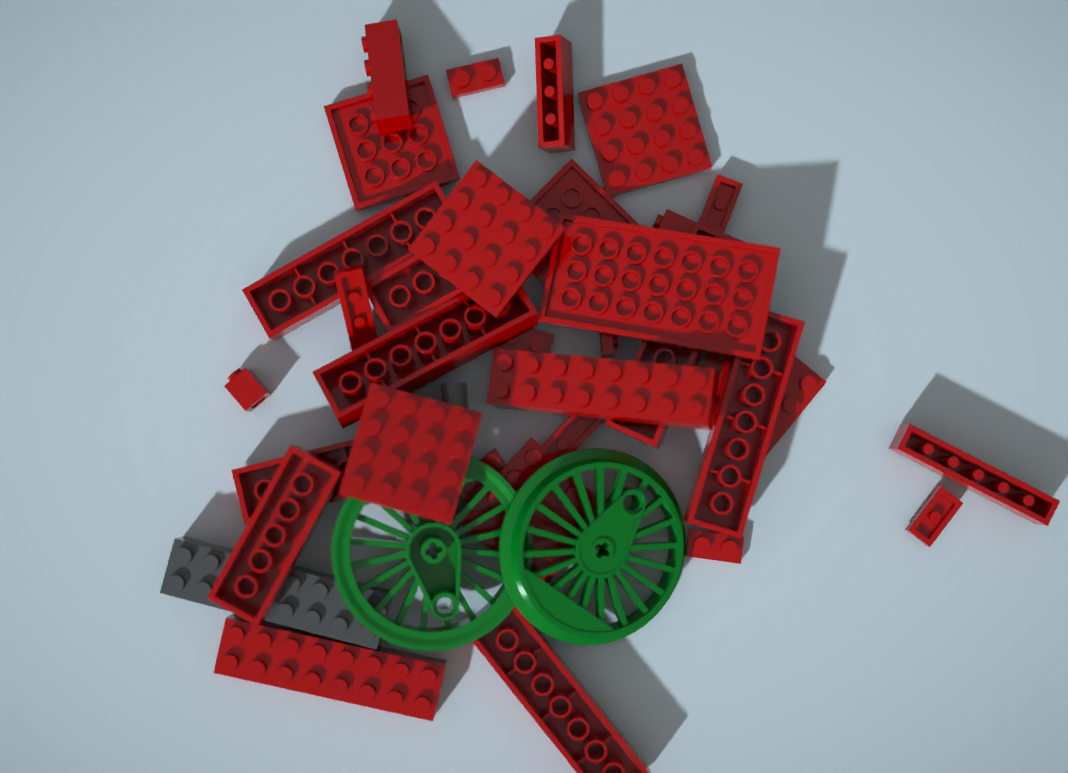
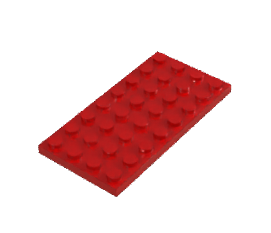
[538,213,781,361]

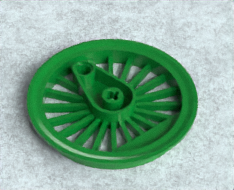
[499,448,686,645]
[331,456,533,651]

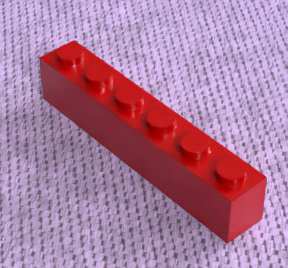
[888,424,1060,526]

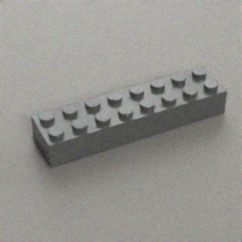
[160,536,393,650]

